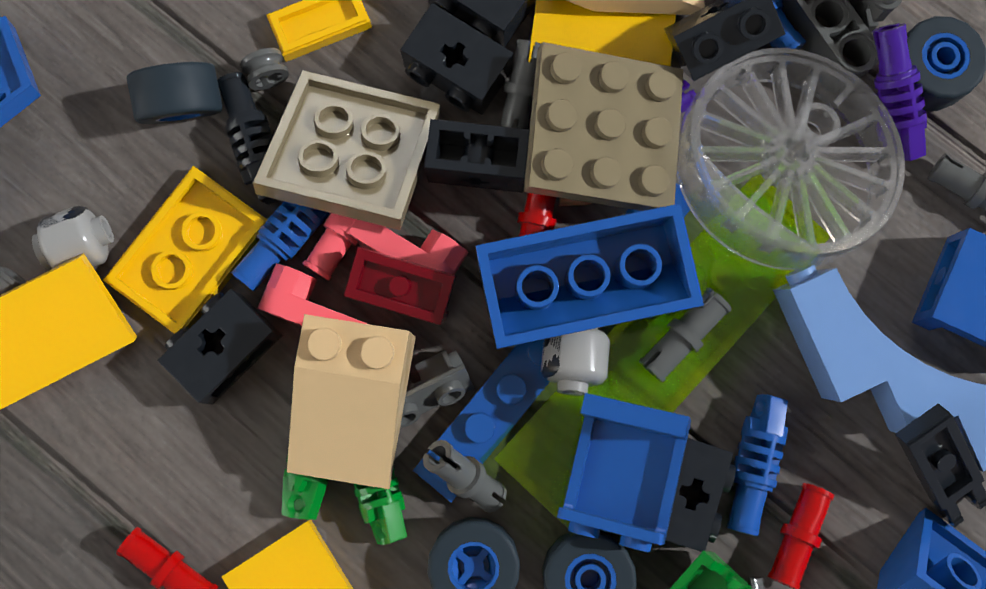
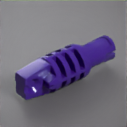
[872,23,927,161]

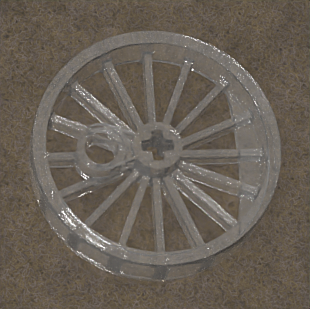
[677,48,905,270]

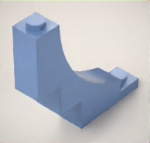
[773,264,986,472]

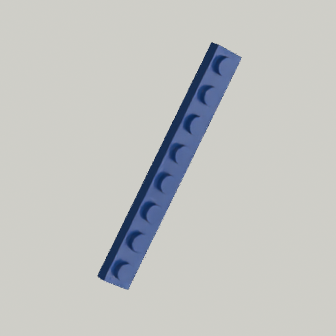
[413,183,698,502]

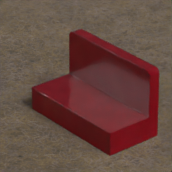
[344,247,457,325]

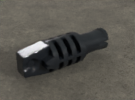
[217,72,280,205]

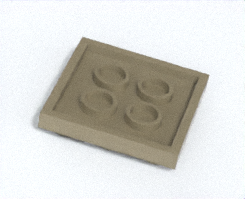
[524,42,684,211]
[253,70,440,230]

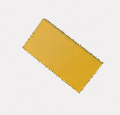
[266,0,372,62]

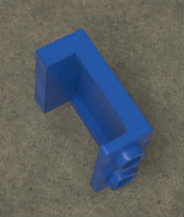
[912,228,986,348]
[557,393,691,552]

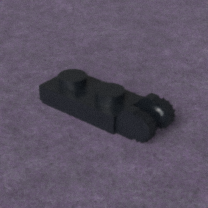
[895,404,986,528]

